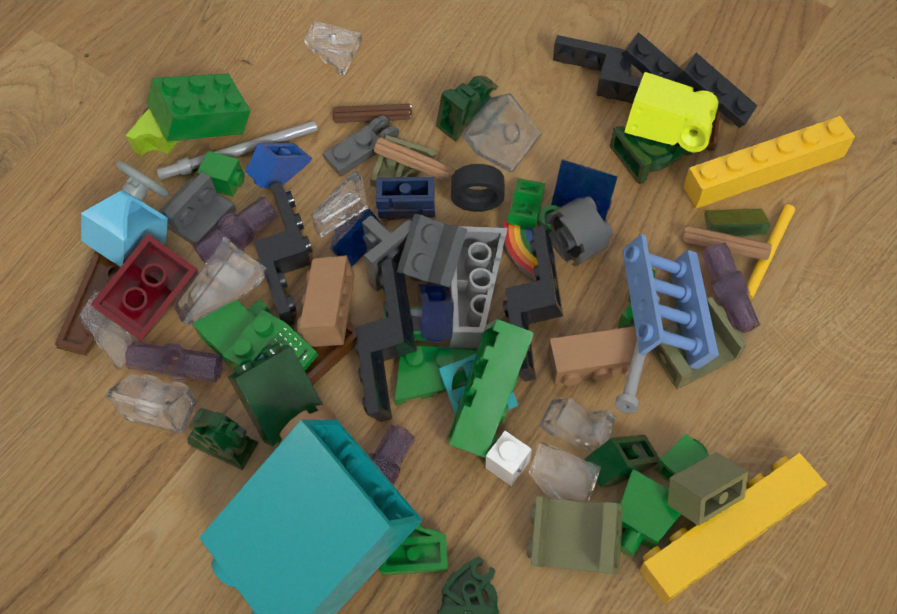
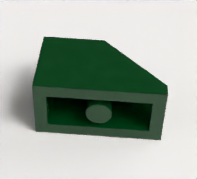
[584,435,660,487]

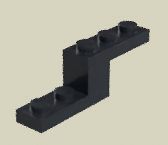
[621,32,758,128]
[553,35,642,104]
[254,182,313,326]
[503,225,563,382]
[354,259,417,422]

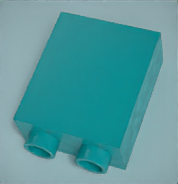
[199,419,423,614]

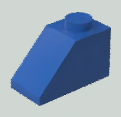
[245,143,312,188]

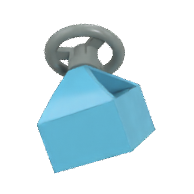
[81,161,169,267]

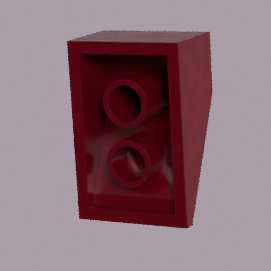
[91,234,198,342]

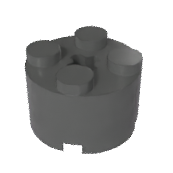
[545,196,613,266]

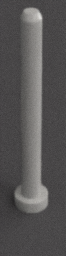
[615,294,660,413]

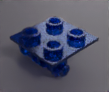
[551,159,618,221]

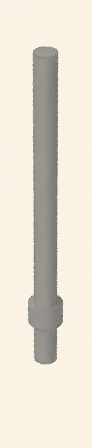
[157,121,318,180]

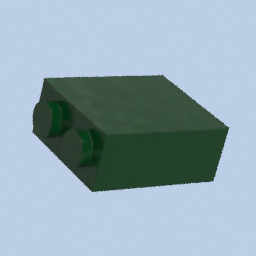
[228,343,323,446]

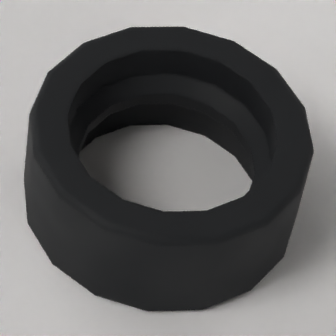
[451,164,505,212]

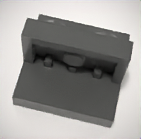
[159,172,236,249]
[397,214,467,288]
[362,216,412,292]

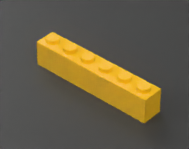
[683,116,855,209]
[639,453,827,604]

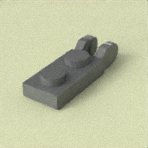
[323,115,400,177]

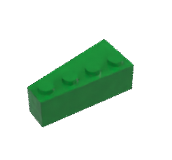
[445,319,534,458]

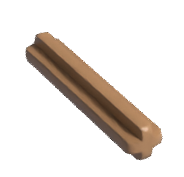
[374,137,454,182]
[683,226,772,260]

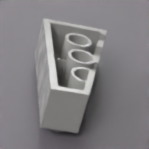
[447,226,508,349]

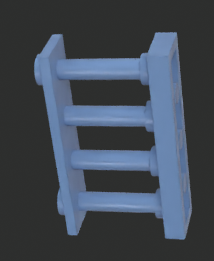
[622,234,719,370]

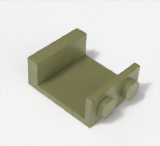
[651,297,746,389]
[527,496,623,575]

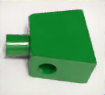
[192,299,271,365]
[620,469,682,557]

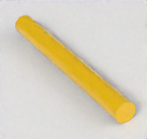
[742,204,795,300]

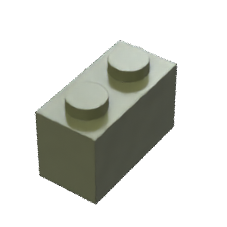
[668,452,748,526]

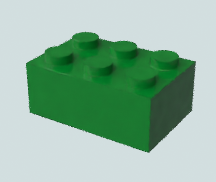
[146,73,251,142]

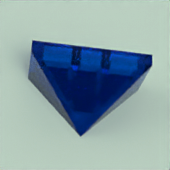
[330,209,383,267]

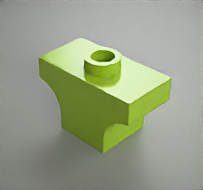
[125,109,179,156]

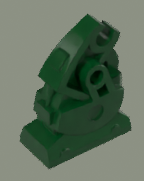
[436,75,498,142]
[610,126,693,184]
[188,408,258,470]
[437,556,499,614]

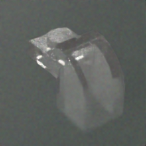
[539,397,616,453]

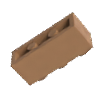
[297,256,355,347]
[548,326,650,386]

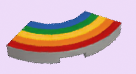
[503,221,556,281]

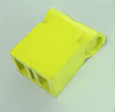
[624,72,719,152]

